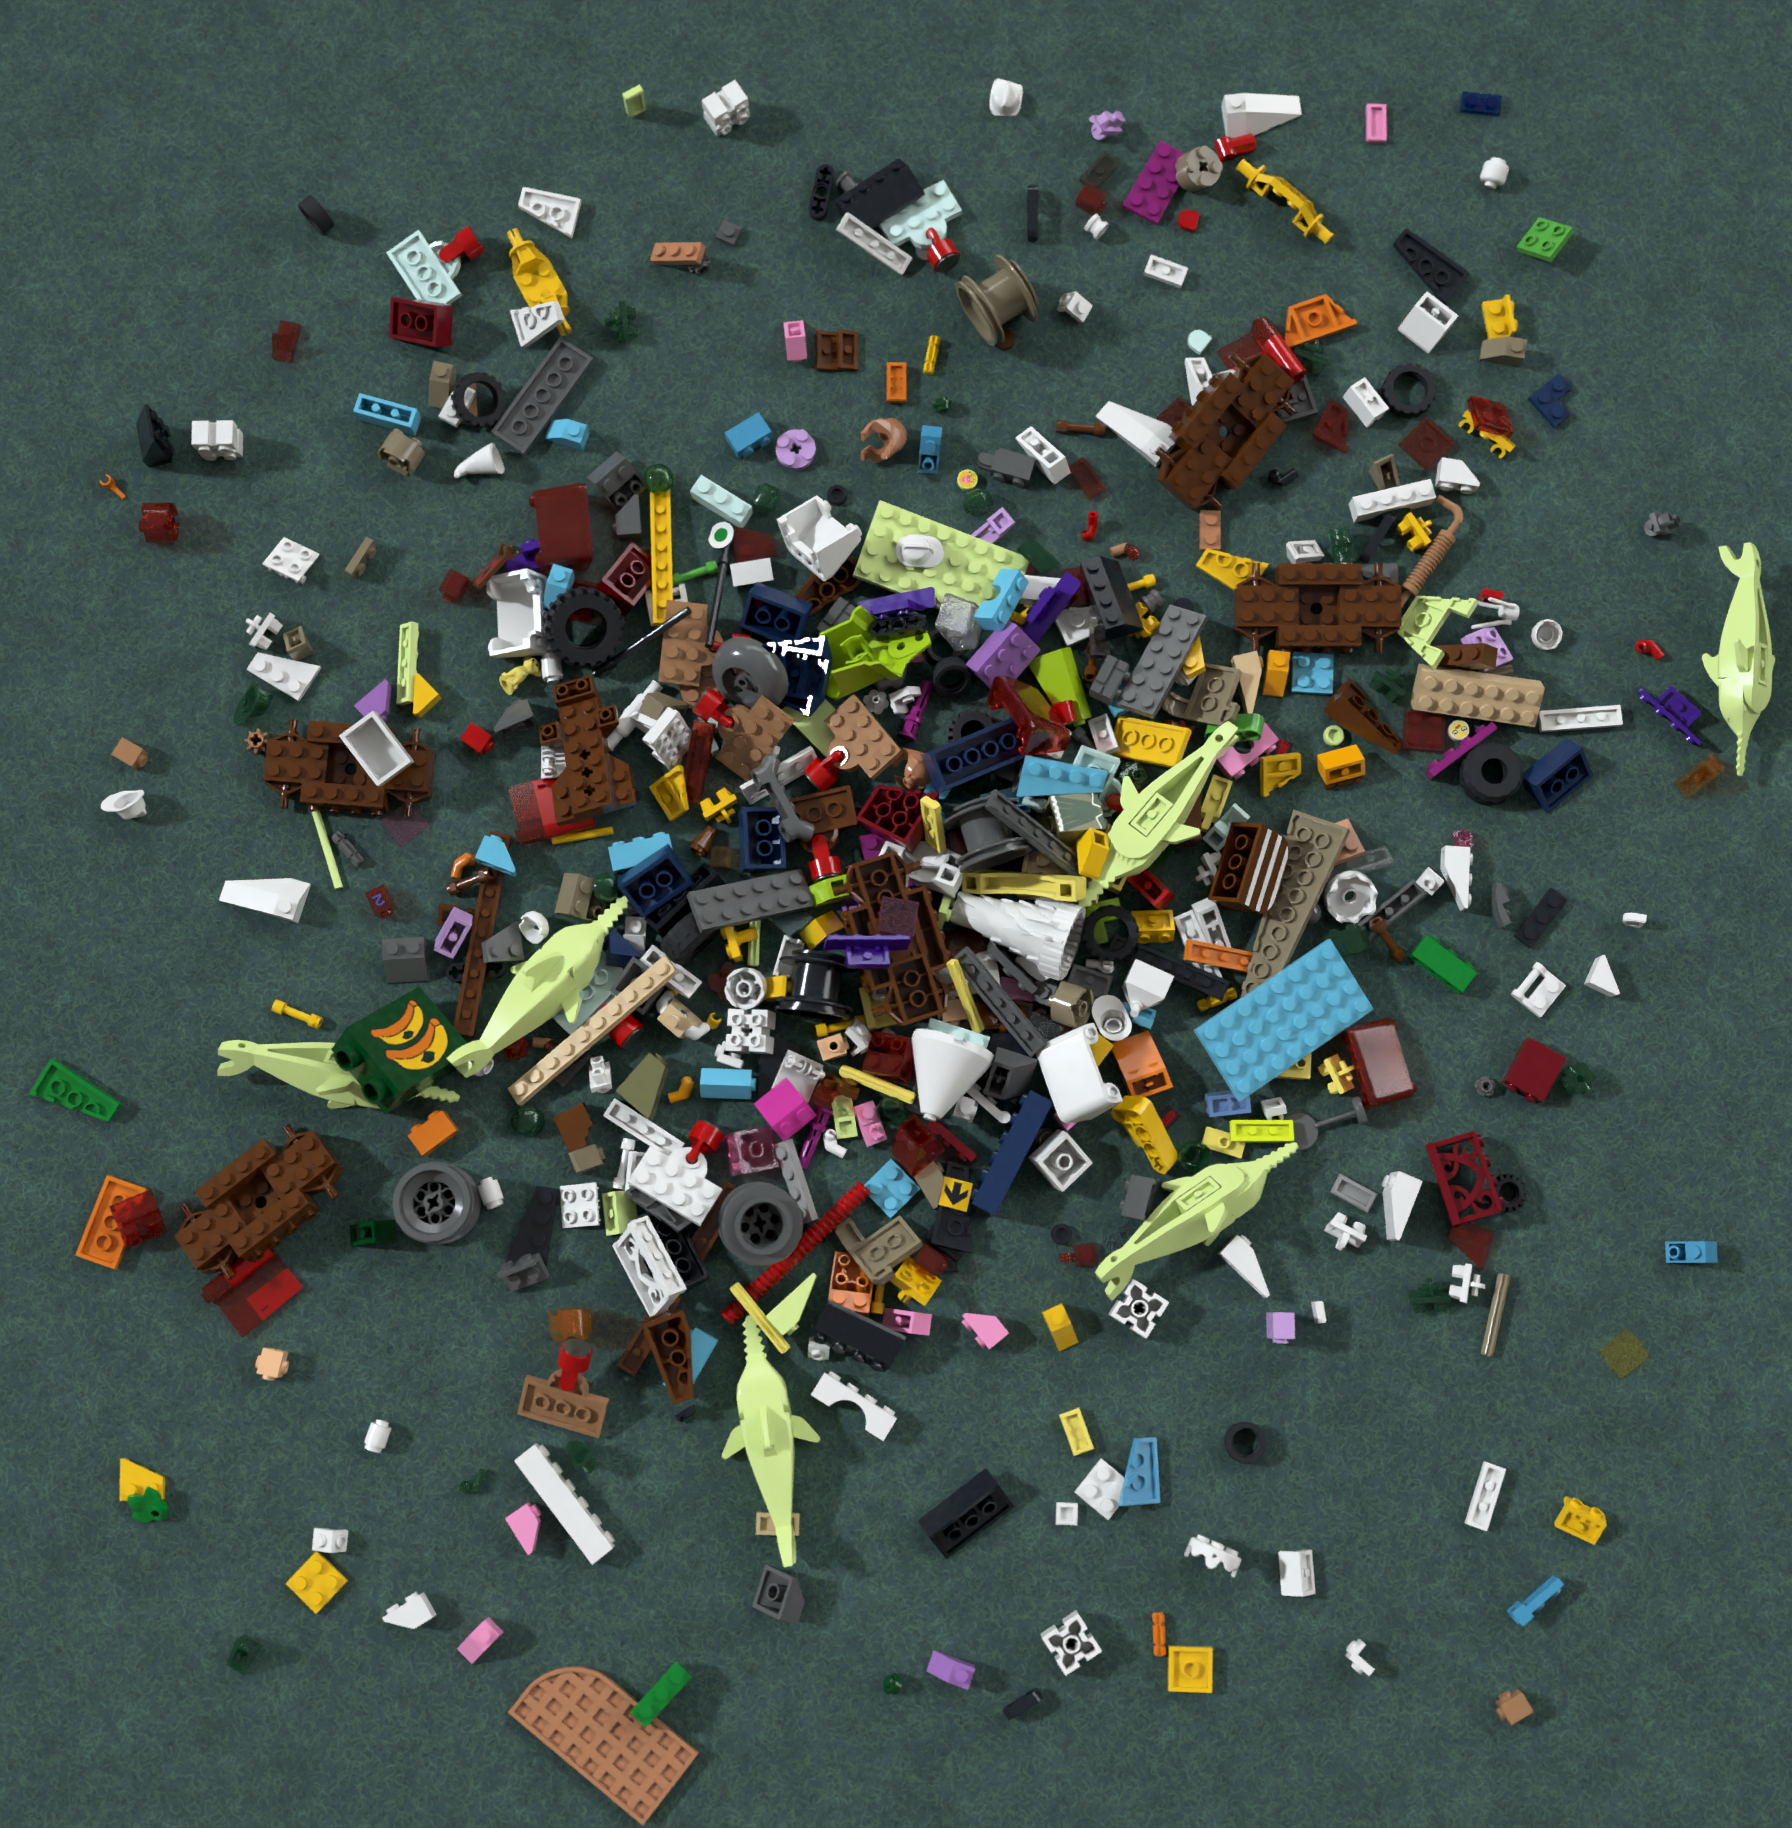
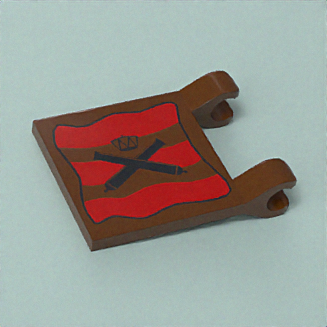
[470,542,519,590]

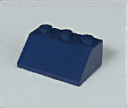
[1522,738,1593,814]
[738,807,786,873]
[617,844,693,918]

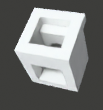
[953,1096,979,1123]

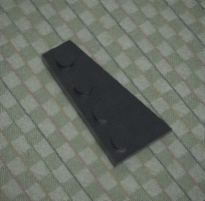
[1393,228,1470,306]

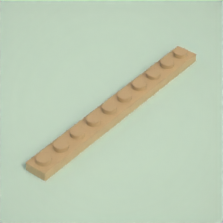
[508,955,679,1106]

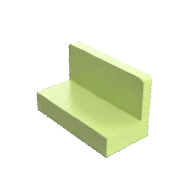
[602,1190,637,1236]

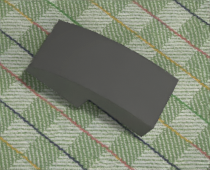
[1491,882,1512,929]

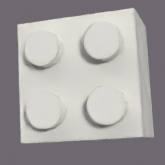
[1028,1129,1092,1192]

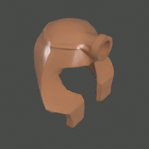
[861,418,907,463]
[890,747,931,791]

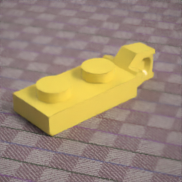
[1201,774,1233,833]

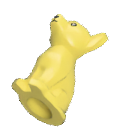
[499,656,542,695]

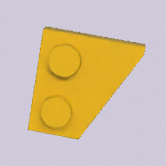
[1260,752,1301,797]
[120,1458,165,1501]

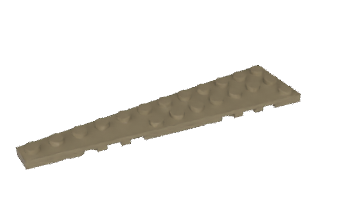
[1240,810,1350,998]

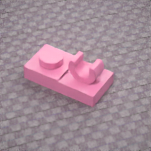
[852,1100,887,1147]

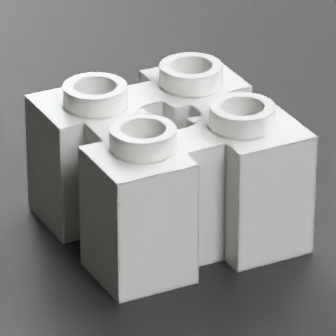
[702,80,750,137]
[191,420,243,461]
[725,1009,776,1055]
[1108,1279,1169,1339]
[1040,1610,1102,1676]

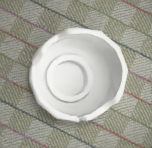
[1531,619,1563,650]
[519,911,549,944]

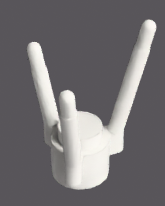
[1471,597,1519,629]

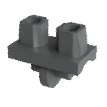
[1644,512,1682,537]

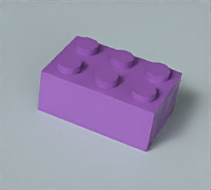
[965,620,1041,696]

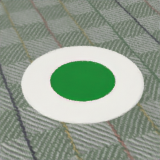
[709,522,734,548]

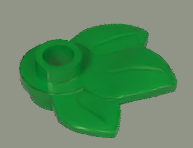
[128,1486,169,1523]

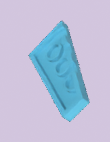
[1017,755,1107,797]

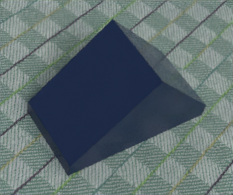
[605,928,642,968]

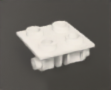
[262,537,319,584]
[541,745,566,779]
[772,1050,825,1103]
[560,1182,601,1228]

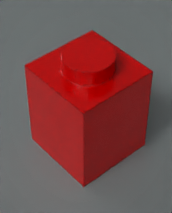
[460,722,494,756]

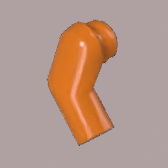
[450,853,476,880]

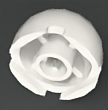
[725,967,768,1010]

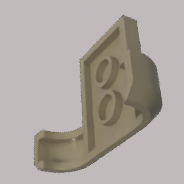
[1161,663,1242,726]
[835,1215,923,1286]

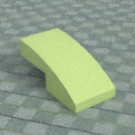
[831,1094,858,1139]

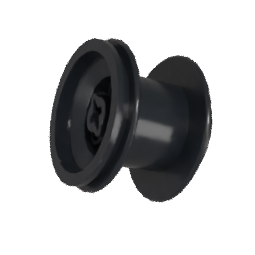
[774,950,858,1021]

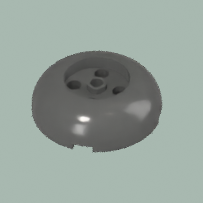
[712,637,788,710]

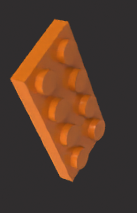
[75,1175,149,1269]

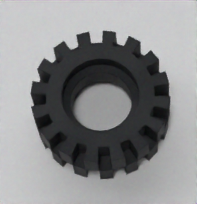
[1487,1174,1528,1212]

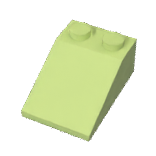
[765,1273,817,1336]

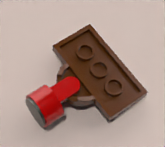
[770,785,859,883]

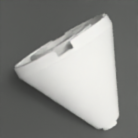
[912,1029,994,1122]

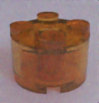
[549,1307,593,1342]

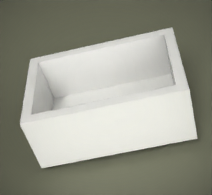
[339,711,414,787]

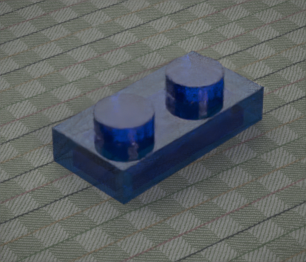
[1460,91,1502,117]

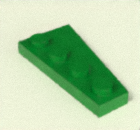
[29,1058,122,1122]

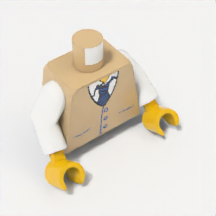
[656,987,721,1040]

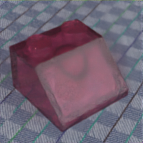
[723,1125,779,1176]

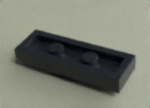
[1514,888,1567,949]

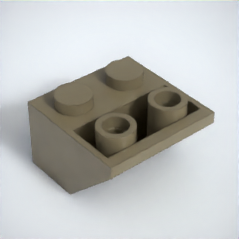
[554,873,611,923]

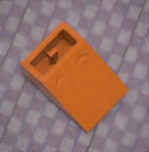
[1111,1030,1173,1098]
[828,1251,873,1318]

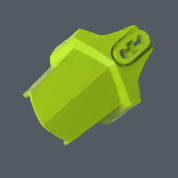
[819,605,932,700]

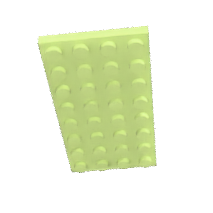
[852,500,1030,631]

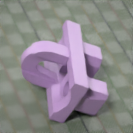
[1089,111,1125,140]

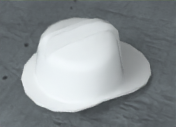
[990,78,1023,116]
[895,534,944,568]
[101,790,146,820]
[1092,995,1132,1041]

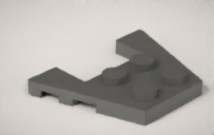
[625,1186,713,1233]

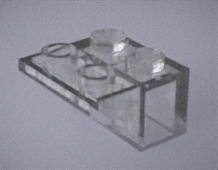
[935,593,982,651]

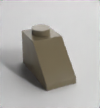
[1479,336,1527,367]
[428,361,457,409]
[639,692,689,720]
[568,1144,606,1175]
[911,1160,945,1210]

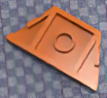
[1284,294,1357,349]

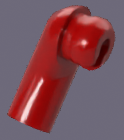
[1081,511,1098,542]
[1635,640,1665,660]

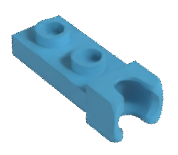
[1507,1576,1564,1627]

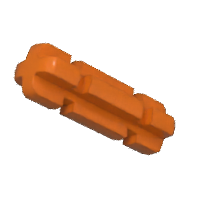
[1152,1612,1166,1657]

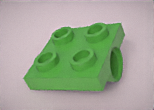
[1517,217,1574,262]

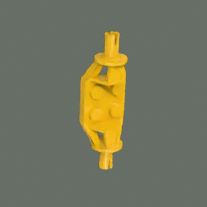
[1236,159,1334,244]
[506,228,572,336]

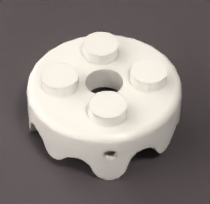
[1324,871,1378,923]
[1184,1534,1241,1578]

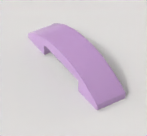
[971,507,1015,544]

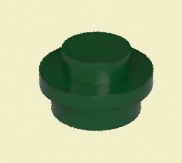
[932,397,952,412]
[883,1673,903,1695]

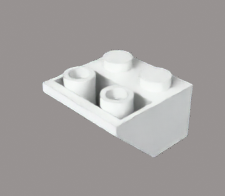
[1397,292,1458,354]

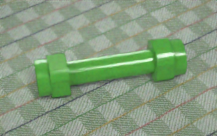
[672,561,719,587]

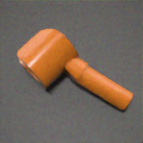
[99,474,126,500]

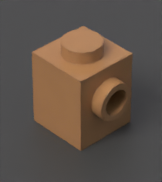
[1495,1689,1533,1725]

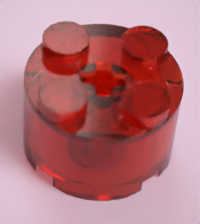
[139,502,179,544]

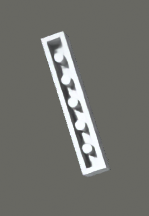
[514,1443,615,1565]

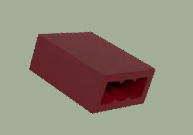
[1502,1037,1566,1104]

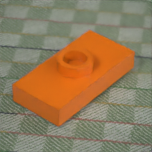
[887,362,907,403]

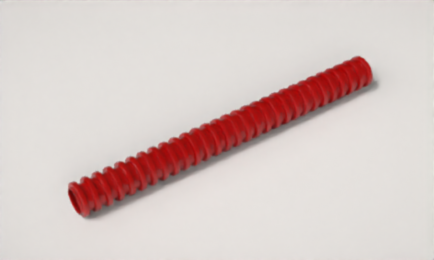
[721,1181,871,1325]

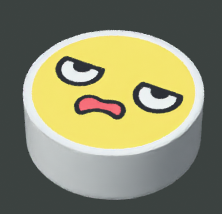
[1447,720,1469,741]

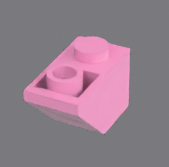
[961,1313,1009,1349]

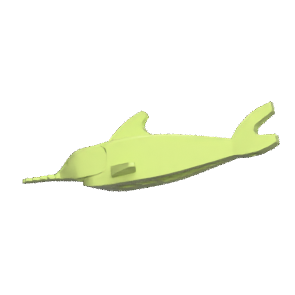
[1702,542,1775,776]
[1078,721,1238,908]
[446,896,629,1078]
[218,1040,460,1109]
[1095,1142,1298,1301]
[722,1315,820,1567]

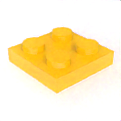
[286,1551,348,1614]
[1168,1645,1213,1693]

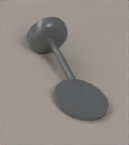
[1284,1096,1368,1150]

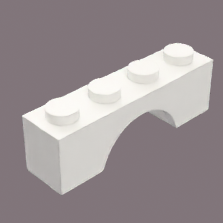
[1349,479,1436,523]
[879,841,963,898]
[811,1371,897,1441]

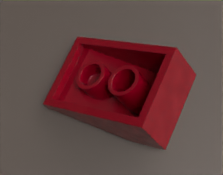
[389,297,453,347]
[595,542,652,617]

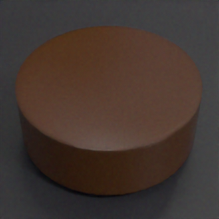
[996,329,1015,350]

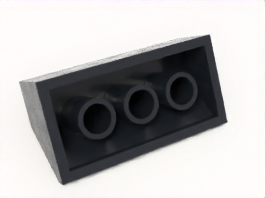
[834,158,925,229]
[1080,556,1144,641]
[644,863,725,939]
[635,1212,710,1296]
[808,1300,906,1373]
[918,1468,1015,1559]

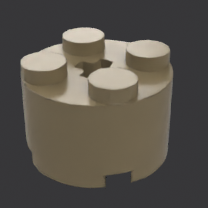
[1175,146,1223,191]
[377,429,425,476]
[1048,981,1094,1028]

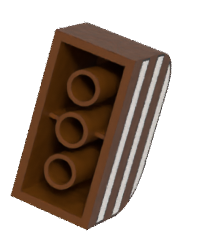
[1208,822,1289,914]

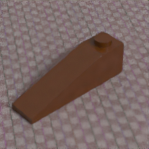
[794,555,862,616]
[1324,678,1402,754]
[643,1310,694,1405]

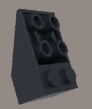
[136,404,174,468]

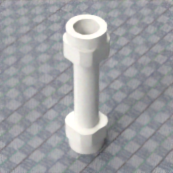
[613,1138,636,1190]

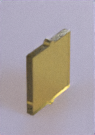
[1598,1328,1650,1379]

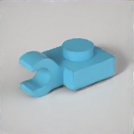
[1122,1002,1156,1029]

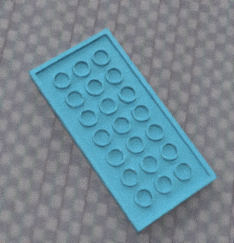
[1193,939,1373,1101]

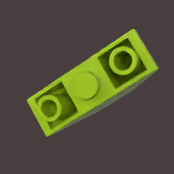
[808,874,852,907]

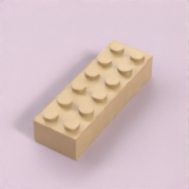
[1410,664,1545,727]

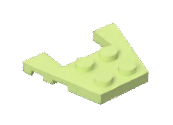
[1397,596,1478,669]

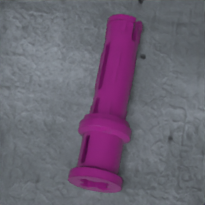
[898,680,934,742]
[799,1105,833,1169]

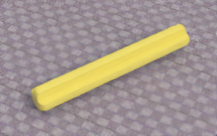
[947,959,984,1033]
[839,1065,916,1104]
[730,1282,790,1354]

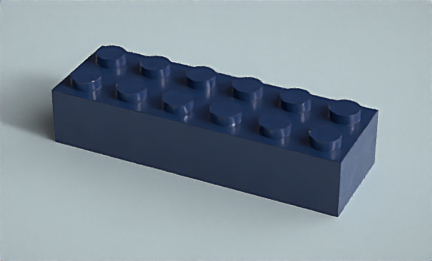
[921,707,1052,793]
[970,1090,1053,1216]

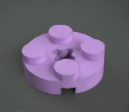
[776,429,816,470]

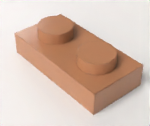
[1199,510,1221,551]

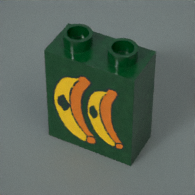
[331,986,467,1114]

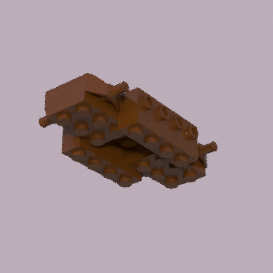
[1154,351,1297,510]
[1234,563,1401,654]
[263,719,436,818]
[832,851,956,1026]
[174,1124,344,1281]

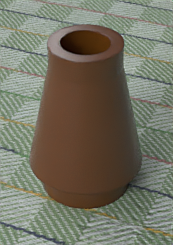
[690,826,717,857]

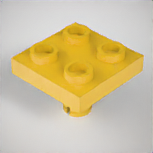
[720,926,758,963]
[890,1257,942,1306]

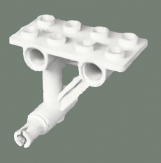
[607,680,696,770]

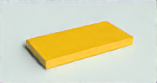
[1110,716,1192,768]

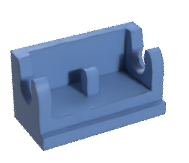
[1204,1090,1251,1117]

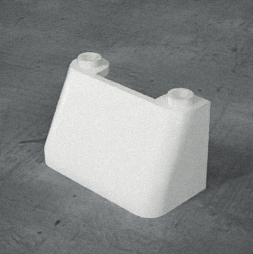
[777,496,862,581]
[486,568,553,658]
[1036,1023,1123,1123]

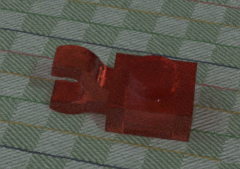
[1059,1242,1098,1267]

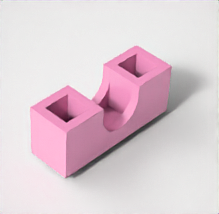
[1215,722,1279,780]

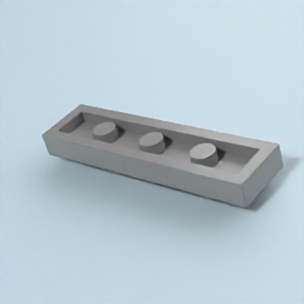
[774,1138,818,1224]

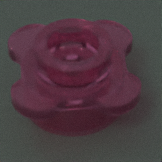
[1452,829,1474,849]

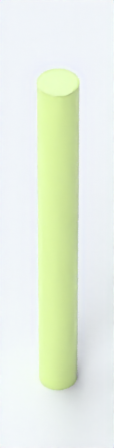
[312,810,343,890]

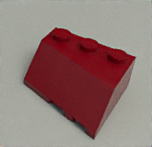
[856,785,940,854]

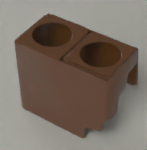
[553,1102,592,1153]

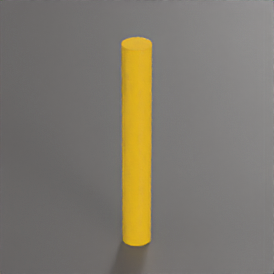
[551,826,614,845]

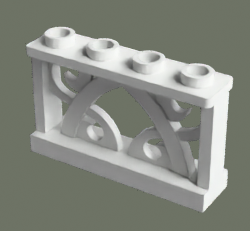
[612,1215,687,1317]

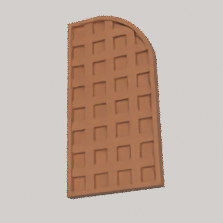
[508,1666,699,1825]

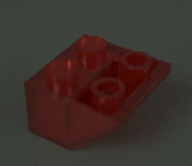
[862,1031,914,1084]
[891,1114,945,1177]
[109,1189,167,1249]

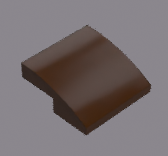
[815,329,858,371]

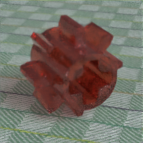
[503,1037,529,1061]

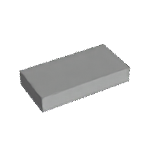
[1330,1174,1377,1213]

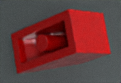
[1127,869,1176,910]

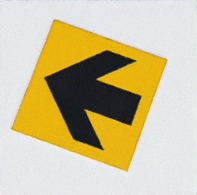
[938,1176,973,1212]

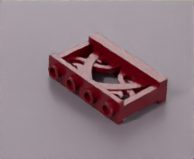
[1426,1130,1505,1227]

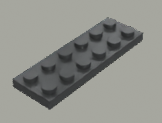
[491,337,594,456]
[1116,605,1208,719]
[687,869,815,933]

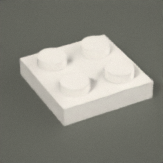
[1074,1458,1124,1520]

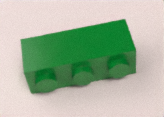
[1408,935,1477,995]
[629,1662,692,1728]

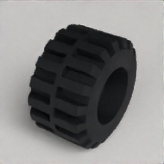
[948,709,997,743]

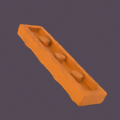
[1183,939,1253,973]

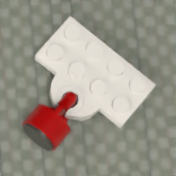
[628,1120,724,1226]

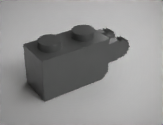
[977,448,1036,487]

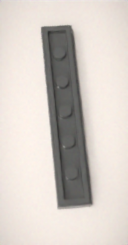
[985,789,1080,876]
[952,946,1048,1057]

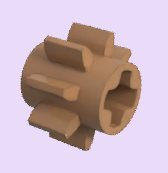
[244,729,270,756]

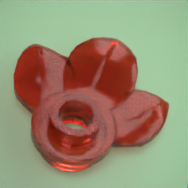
[708,961,736,1003]

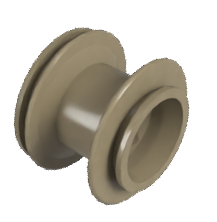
[955,254,1039,346]

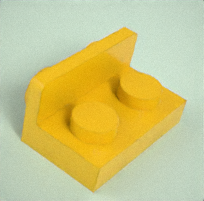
[1481,295,1518,340]
[1131,910,1175,944]
[1554,1496,1607,1545]

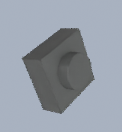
[716,220,742,247]

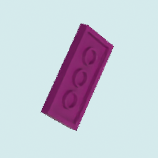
[1122,140,1184,226]

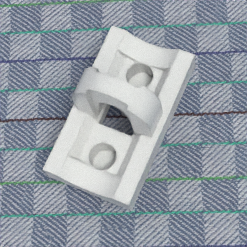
[1324,1212,1367,1251]

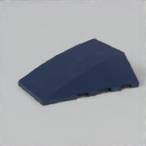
[755,636,833,717]

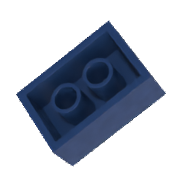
[739,582,813,642]

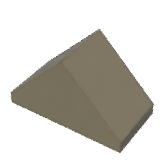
[1369,454,1400,491]
[283,626,314,661]

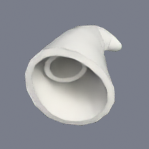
[454,443,504,478]

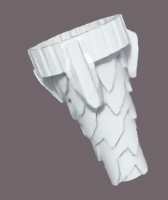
[950,891,1086,982]

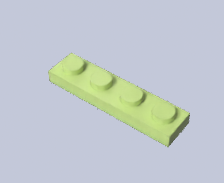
[396,621,419,705]

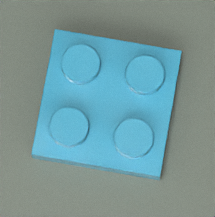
[1291,652,1334,695]
[864,1159,920,1218]

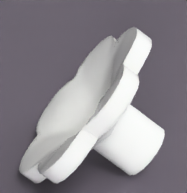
[863,690,889,714]

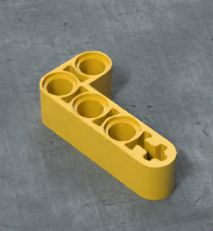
[1111,1095,1179,1174]

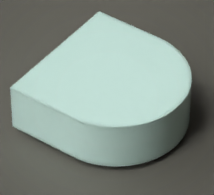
[1188,330,1212,355]

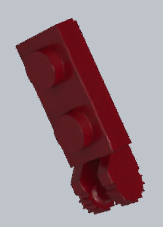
[927,1121,977,1162]

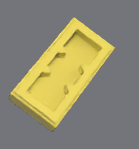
[1200,1126,1246,1159]
[1059,1407,1094,1456]

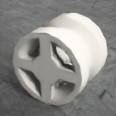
[1084,214,1109,240]

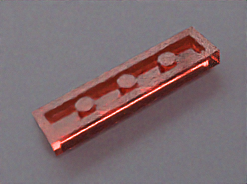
[684,719,716,804]

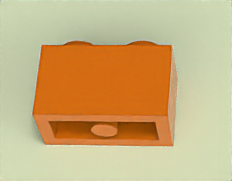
[407,1110,460,1157]

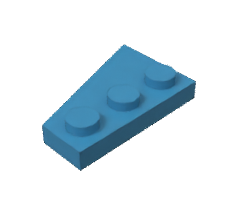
[1118,1437,1160,1506]

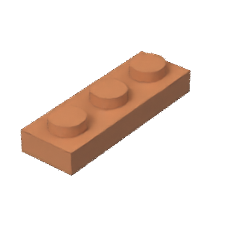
[650,242,706,265]

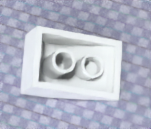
[1382,1171,1422,1241]

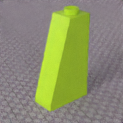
[1029,647,1092,727]

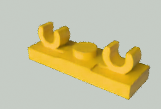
[1459,409,1516,459]

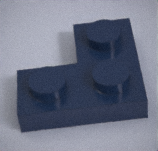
[1528,373,1572,428]

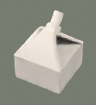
[1122,959,1174,1017]

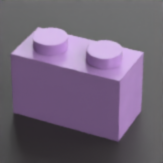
[434,907,473,959]
[1266,1312,1295,1343]

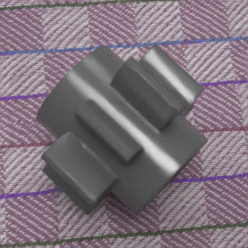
[686,251,711,275]

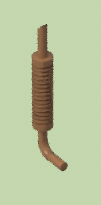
[1401,495,1463,608]

